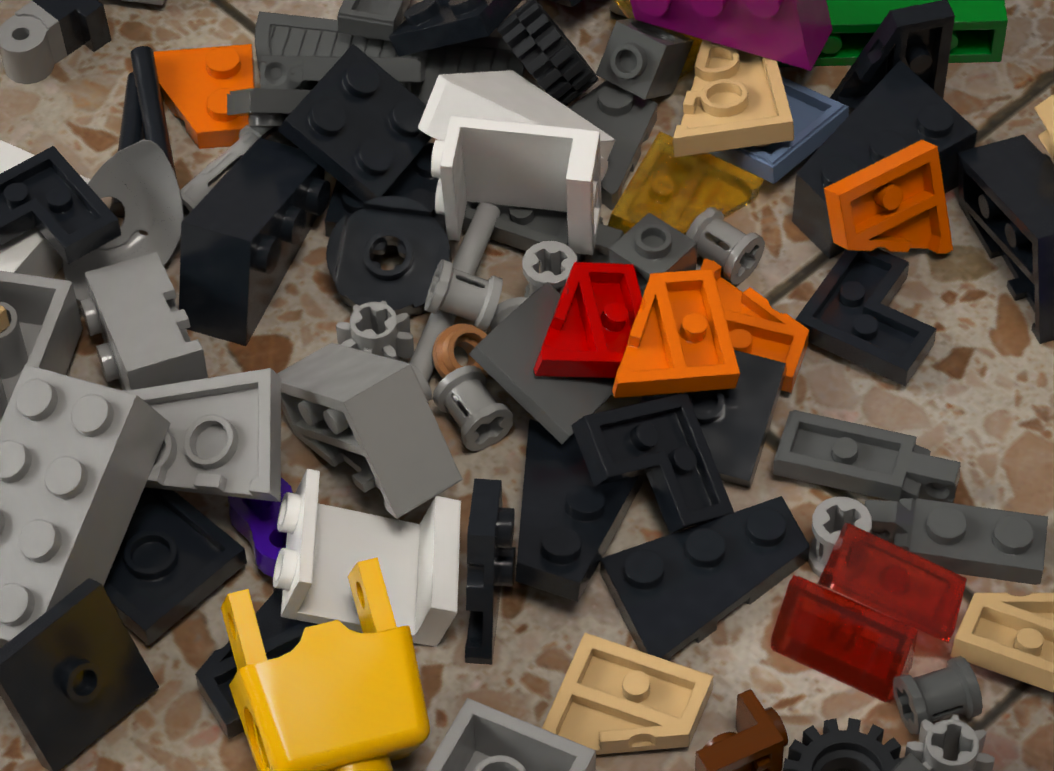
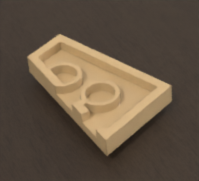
[673,39,794,157]

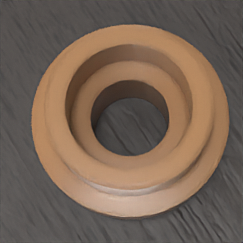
[432,323,488,378]

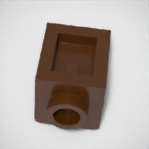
[695,689,788,771]

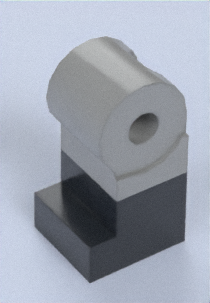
[0,0,111,84]

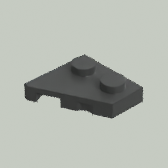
[568,80,657,210]

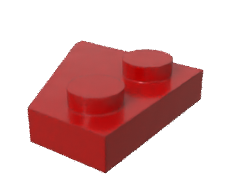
[534,262,642,378]

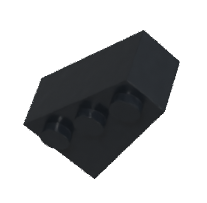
[792,60,978,259]
[957,135,1054,344]
[179,138,331,346]

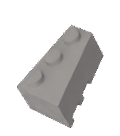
[80,252,208,391]
[277,343,462,519]

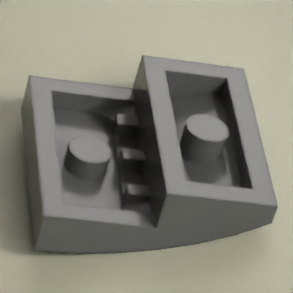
[469,282,615,444]

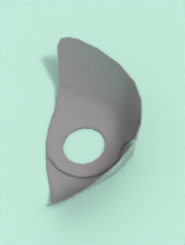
[63,140,184,301]

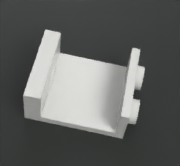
[431,116,602,255]
[273,469,461,647]

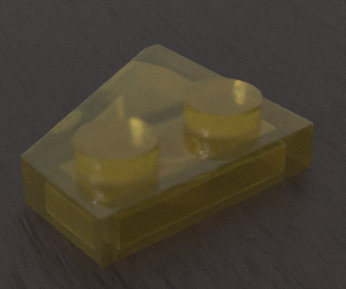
[608,132,764,235]

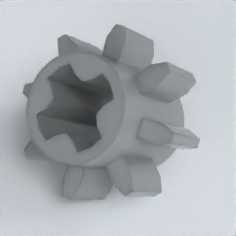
[336,301,414,361]
[904,714,995,771]

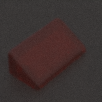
[817,522,967,644]
[771,575,918,703]

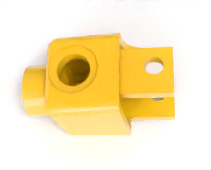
[221,557,430,771]

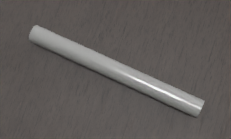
[409,202,501,382]

